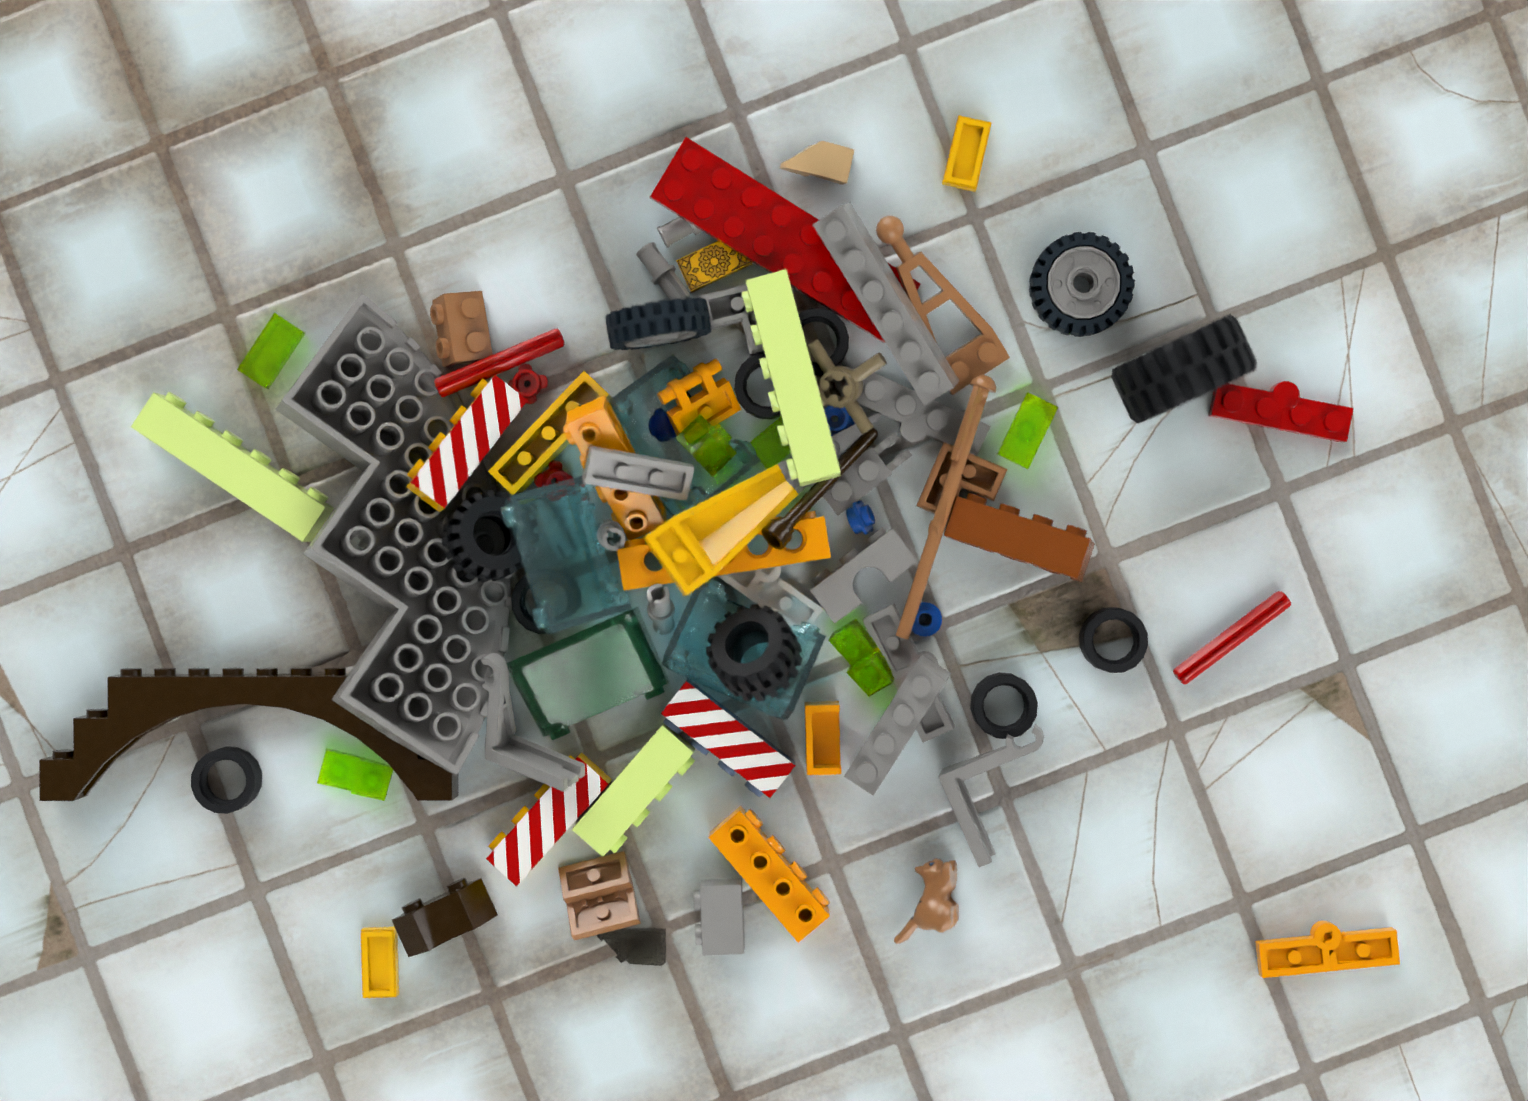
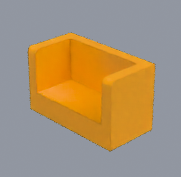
[805,701,841,775]

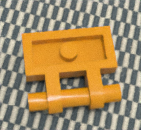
[657,358,742,444]

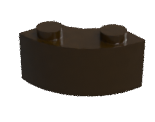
[392,878,498,957]

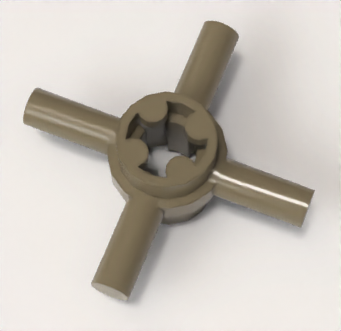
[807,339,887,435]

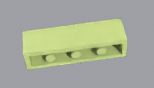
[572,723,695,857]

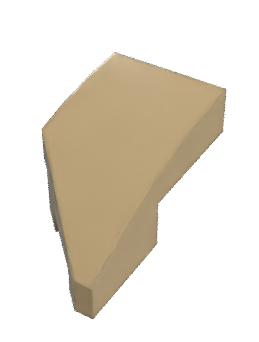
[780,141,854,185]

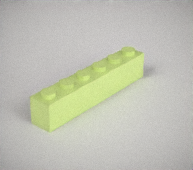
[741,269,841,487]
[131,392,334,542]

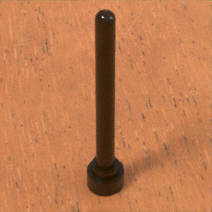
[761,428,878,550]

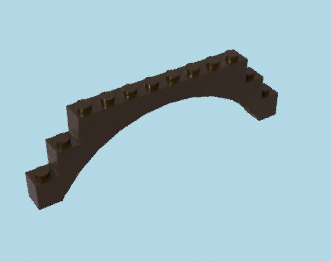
[39,668,458,801]

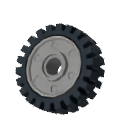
[1029,232,1135,337]
[605,297,712,350]

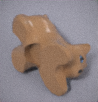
[894,858,959,944]

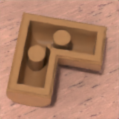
[916,442,1007,519]

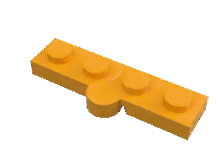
[1255,920,1400,978]

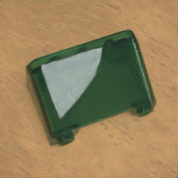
[506,607,670,740]

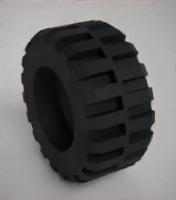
[1111,315,1257,423]

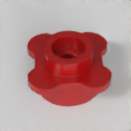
[507,364,548,404]
[534,460,573,501]

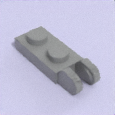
[823,432,912,516]

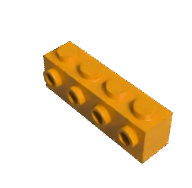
[563,395,667,540]
[708,806,830,943]

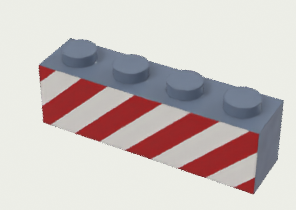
[661,678,796,798]

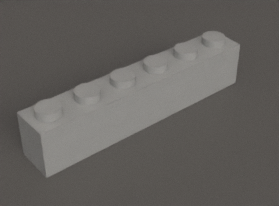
[813,203,960,405]

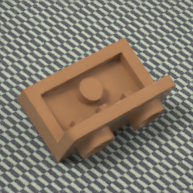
[430,291,493,367]

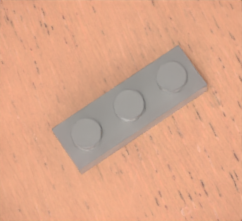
[582,446,695,501]

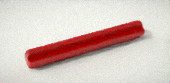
[434,328,565,397]
[1173,591,1291,685]

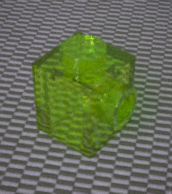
[675,415,737,477]

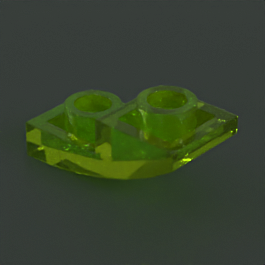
[828,619,895,697]
[317,748,393,801]

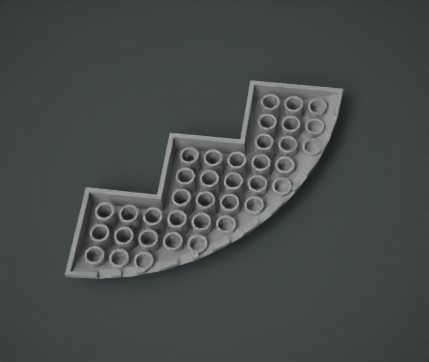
[275,293,513,775]

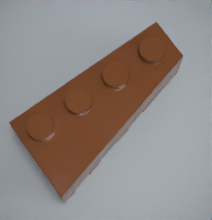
[944,493,1095,583]

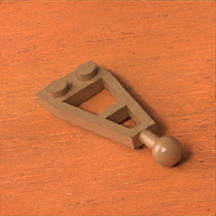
[876,216,1010,395]

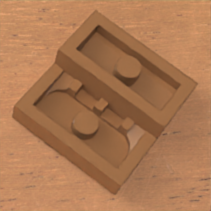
[558,851,641,940]

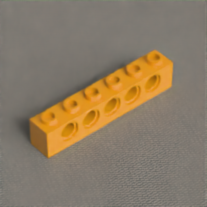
[617,511,831,591]

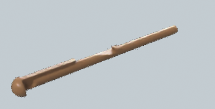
[895,375,996,640]

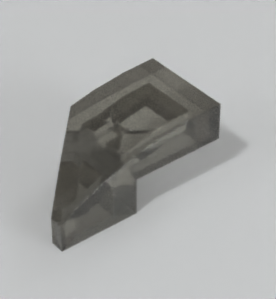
[597,928,666,966]

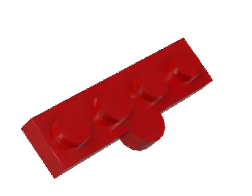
[1208,381,1354,443]

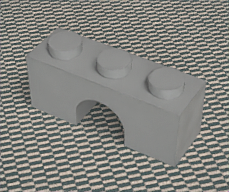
[809,527,918,624]

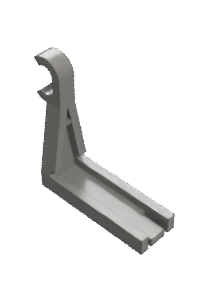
[481,653,585,792]
[938,724,1044,867]

